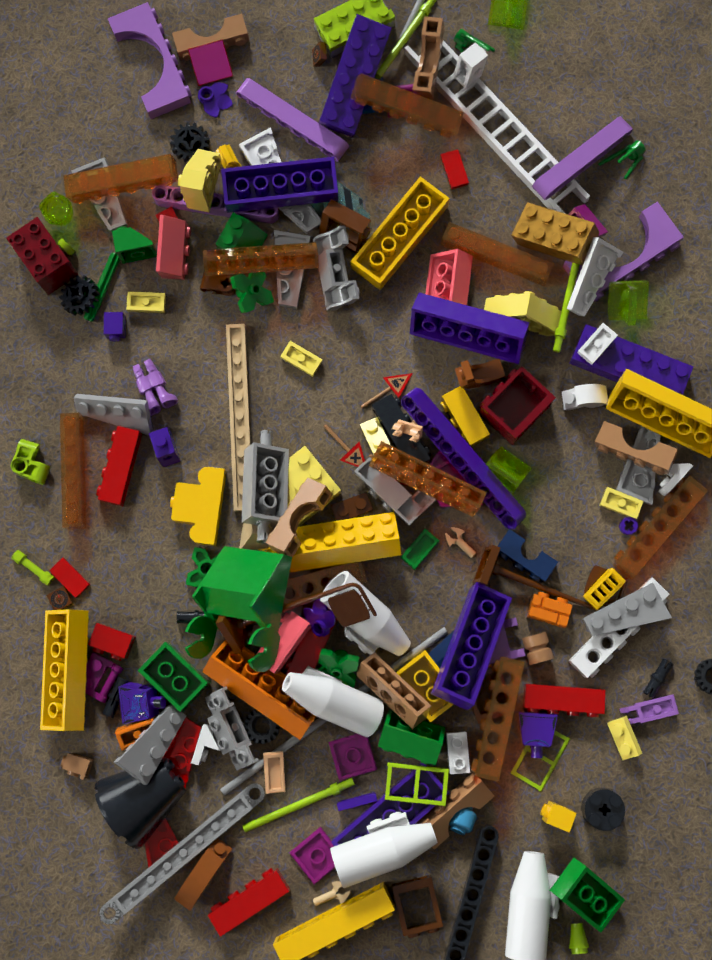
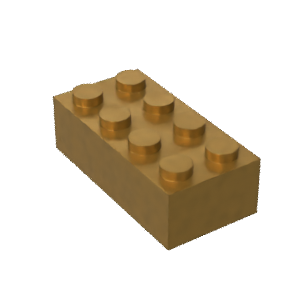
[511,202,600,266]

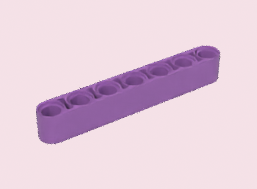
[236,78,349,162]
[532,116,633,200]
[152,185,279,223]

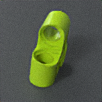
[11,439,51,485]

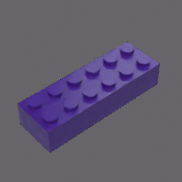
[319,14,391,137]
[221,157,339,213]
[410,293,530,364]
[569,324,694,395]
[431,582,512,710]
[331,762,449,846]

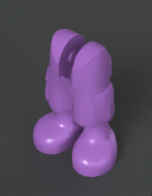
[133,359,178,416]

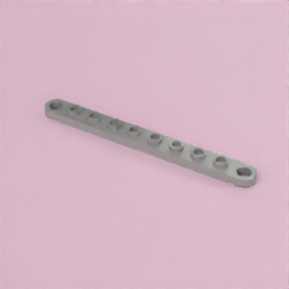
[99,783,265,924]

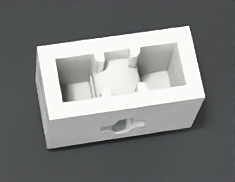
[453,42,488,89]
[446,731,470,774]

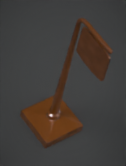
[473,545,628,611]
[216,583,377,654]

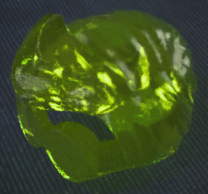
[39,191,73,227]

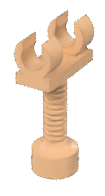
[392,420,423,442]

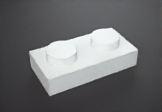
[577,323,618,365]

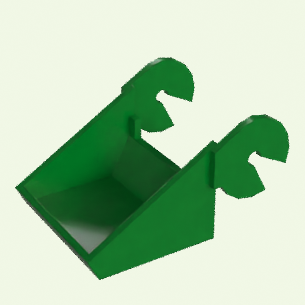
[184,546,292,672]

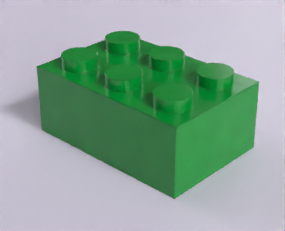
[138,642,210,712]
[378,709,445,765]
[549,858,625,933]

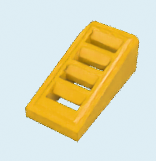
[582,568,626,610]

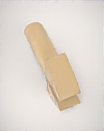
[445,527,476,558]
[313,881,350,906]

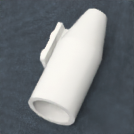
[320,571,411,656]
[282,666,384,737]
[330,812,438,888]
[505,851,560,960]

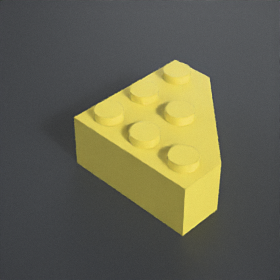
[178,149,222,212]
[484,291,561,336]
[287,446,341,527]

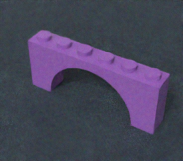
[108,2,192,119]
[563,201,683,302]

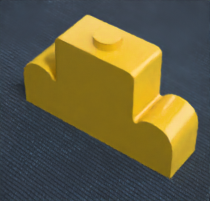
[170,467,227,547]

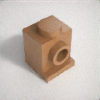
[60,752,94,780]

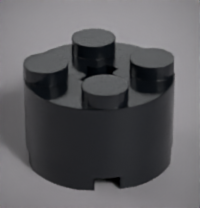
[581,788,625,831]

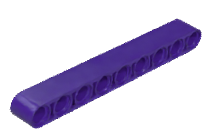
[401,388,526,530]

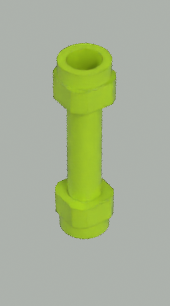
[11,550,55,586]

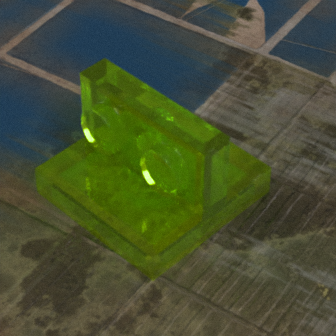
[487,0,528,30]
[608,280,649,326]
[485,446,532,495]

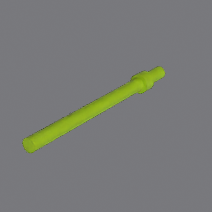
[375,0,437,79]
[553,263,580,353]
[242,778,355,833]

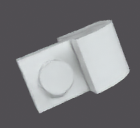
[562,384,608,410]

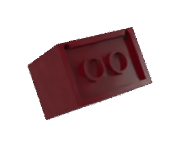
[6,217,79,295]
[479,366,556,445]

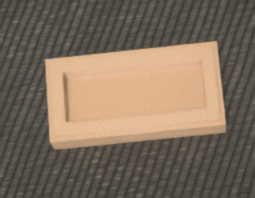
[263,751,286,794]

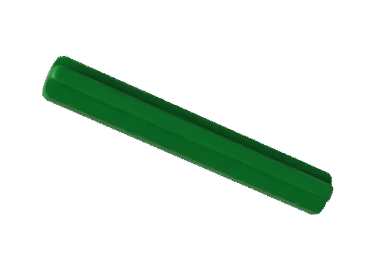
[84,253,120,322]

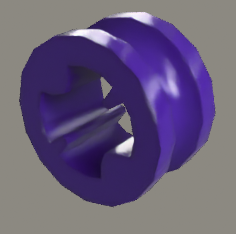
[619,517,638,535]

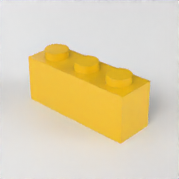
[440,386,490,447]

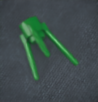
[454,29,495,53]
[598,140,646,179]

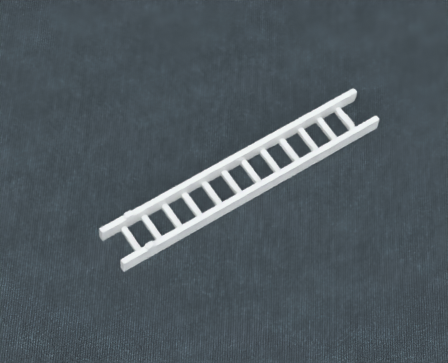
[404,40,590,214]

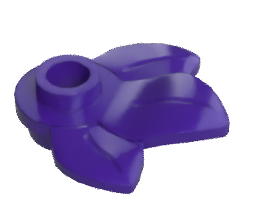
[198,82,233,117]
[304,599,336,637]

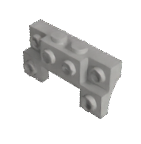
[313,226,360,311]
[354,452,436,526]
[205,686,259,770]

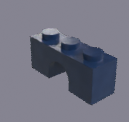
[498,529,558,583]

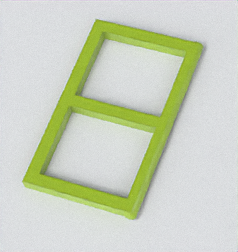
[511,731,570,792]
[385,762,450,806]

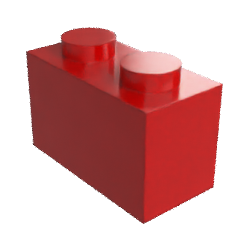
[88,623,136,661]

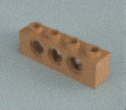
[356,652,431,729]

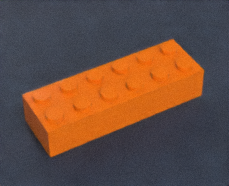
[202,640,317,740]

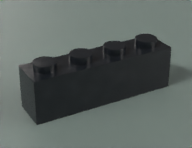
[372,394,431,472]

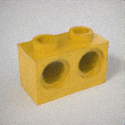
[540,801,577,833]

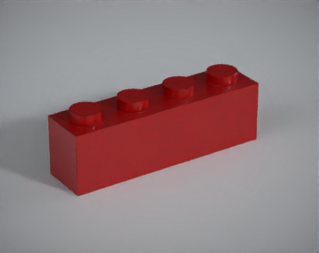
[96,426,142,507]
[285,608,337,675]
[523,684,606,718]
[207,868,290,937]

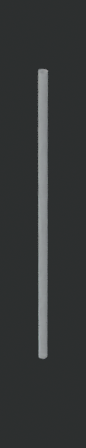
[220,627,448,795]

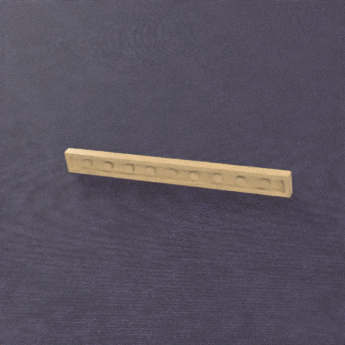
[226,324,251,512]

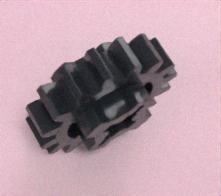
[170,122,210,163]
[59,275,100,316]

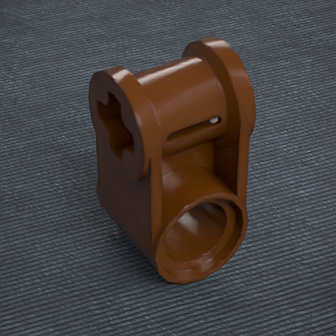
[200,271,236,296]

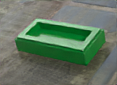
[400,529,440,570]

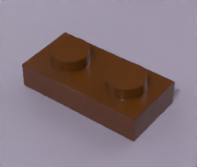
[331,492,373,521]

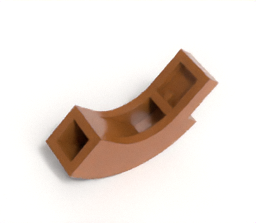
[455,359,506,389]
[174,838,232,911]

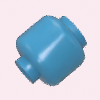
[449,807,477,835]

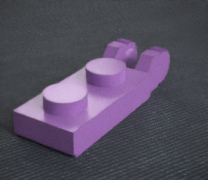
[620,694,679,724]

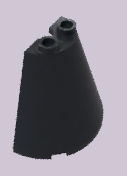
[94,757,186,849]

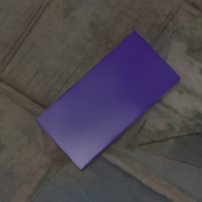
[337,792,377,811]

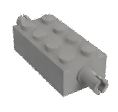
[242,430,289,544]

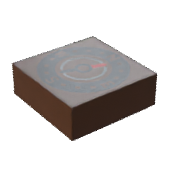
[312,41,327,67]
[47,586,73,610]

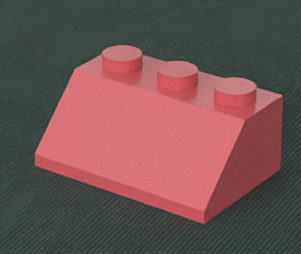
[156,215,191,280]
[425,249,473,305]
[257,611,311,674]

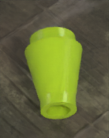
[569,923,589,954]

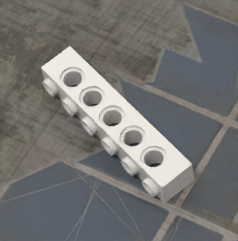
[568,578,669,678]

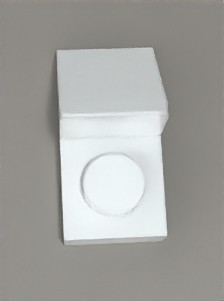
[658,463,693,496]
[191,724,220,765]

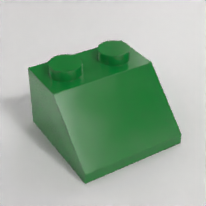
[216,212,268,267]
[112,227,157,264]

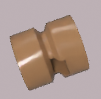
[522,632,554,665]

